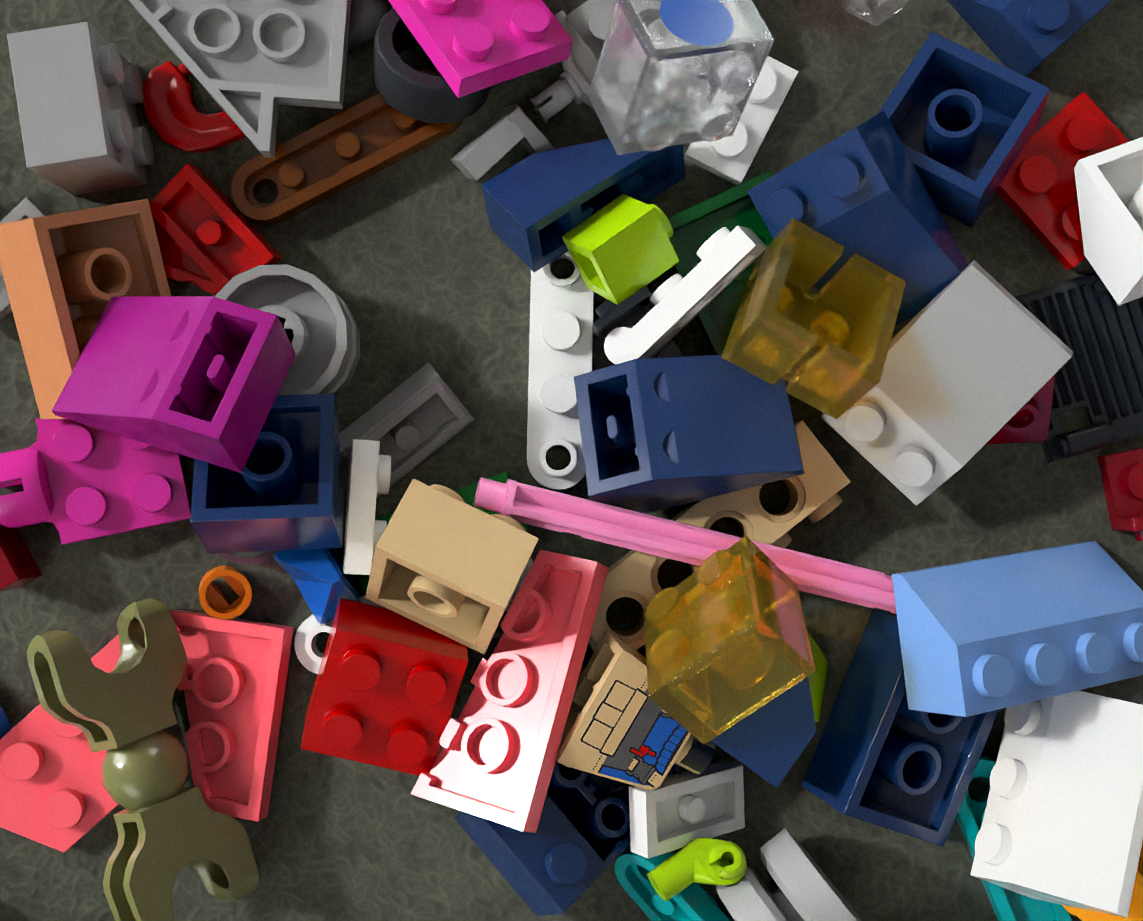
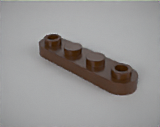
[231,69,464,225]

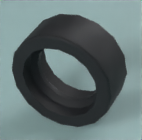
[372,8,492,123]

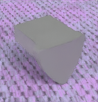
[450,104,554,181]

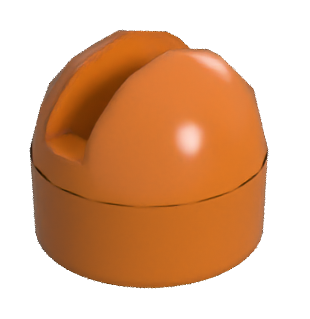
[199,565,252,620]

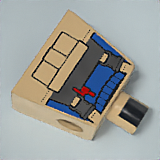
[556,630,715,790]

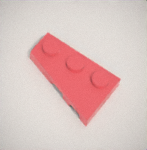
[169,609,294,822]

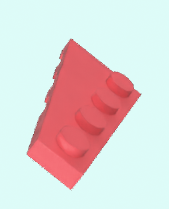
[411,550,609,833]

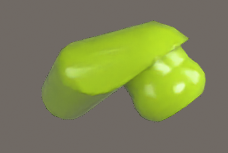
[647,838,747,902]

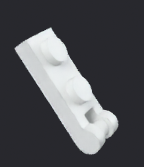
[604,226,767,364]

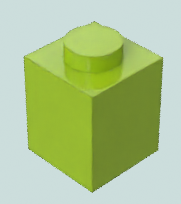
[562,194,679,305]

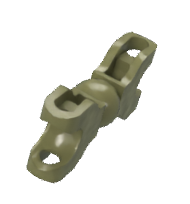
[27,598,259,921]

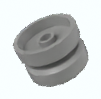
[214,264,360,398]
[714,828,862,921]

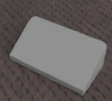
[339,362,475,497]

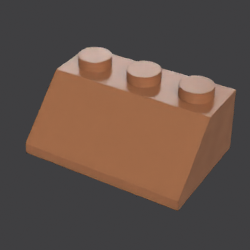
[0,199,171,420]

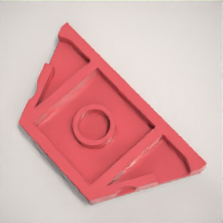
[0,634,121,853]

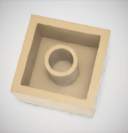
[365,478,539,654]

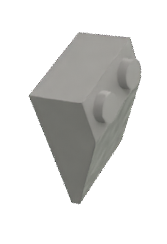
[821,260,1073,506]

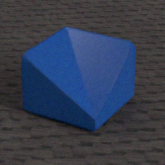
[273,548,361,625]

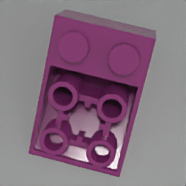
[52,296,296,473]

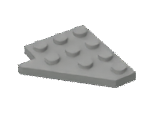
[128,0,352,158]

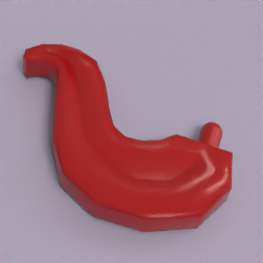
[143,60,246,154]

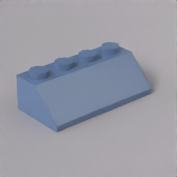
[892,541,1143,717]

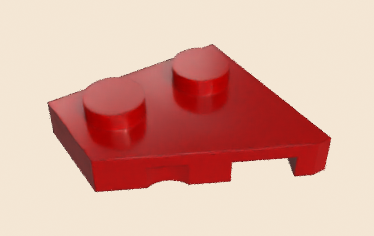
[149,163,282,295]

